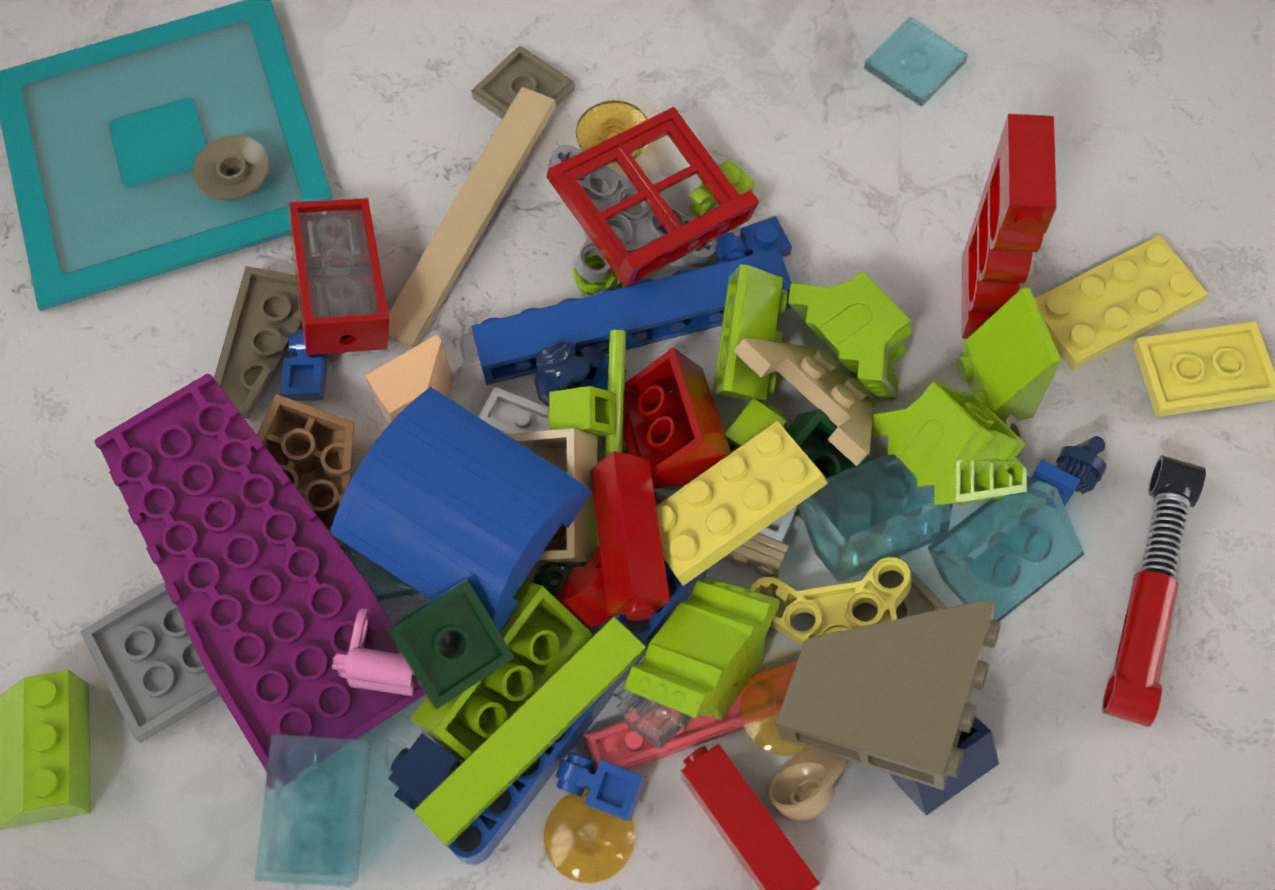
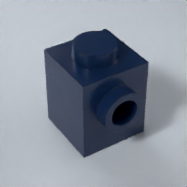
[388,733,461,811]

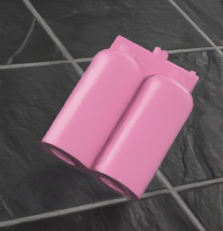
[332,608,417,696]

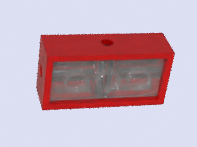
[289,198,389,355]

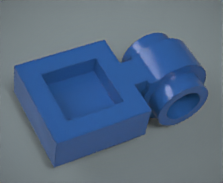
[714,216,792,261]
[280,329,327,401]
[555,752,646,821]

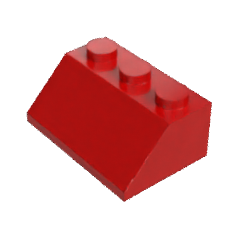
[623,347,731,488]

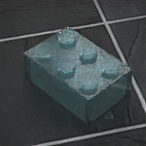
[254,734,372,887]

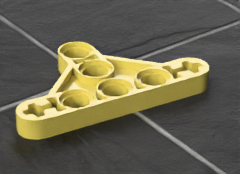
[749,557,911,647]

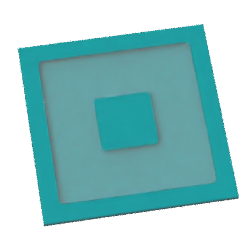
[0,0,333,311]

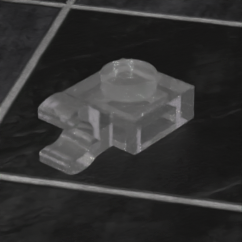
[612,681,691,750]

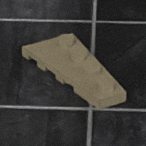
[214,266,302,419]

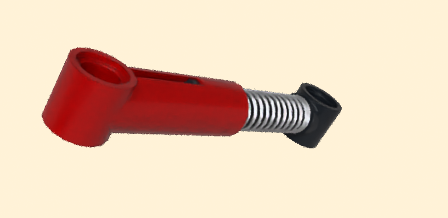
[1102,455,1206,727]

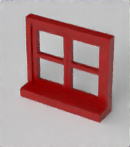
[546,107,760,288]

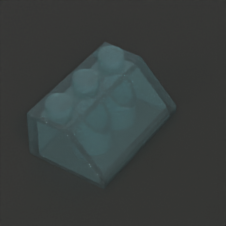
[798,454,953,582]
[927,476,1084,621]

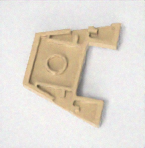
[733,338,874,466]

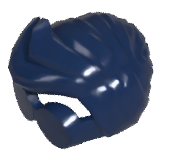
[534,341,604,407]

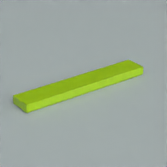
[414,617,646,847]

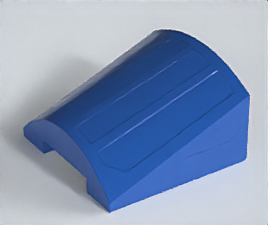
[330,387,592,633]

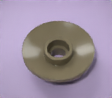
[193,135,270,201]

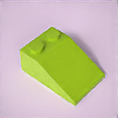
[956,287,1062,421]

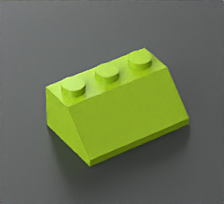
[712,264,787,403]
[0,670,90,829]

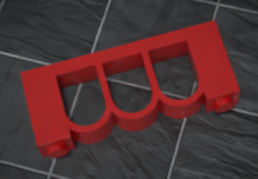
[961,113,1057,339]

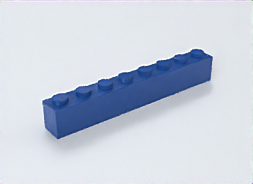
[471,249,792,385]

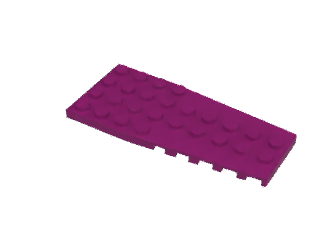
[94,374,425,790]

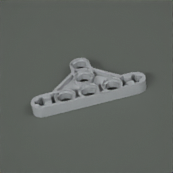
[548,145,717,282]

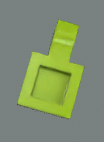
[689,158,755,217]

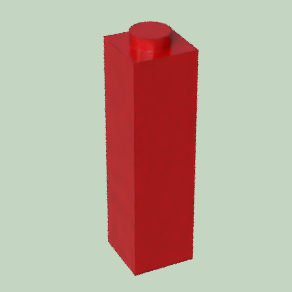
[590,451,670,621]
[681,743,820,890]

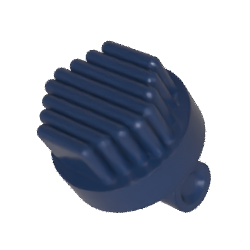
[1056,436,1107,494]

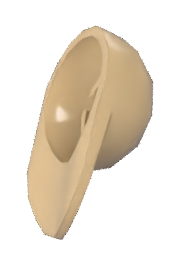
[768,747,849,821]

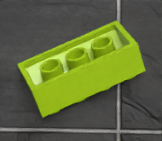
[409,580,594,762]

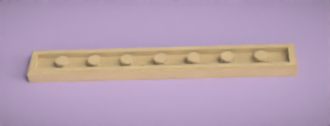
[388,87,556,349]

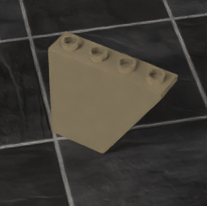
[775,600,1001,790]

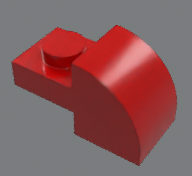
[555,547,615,628]

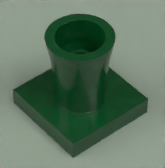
[386,579,514,709]

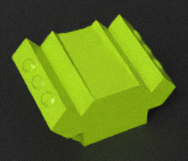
[788,271,912,400]
[872,381,1027,506]
[624,577,780,720]

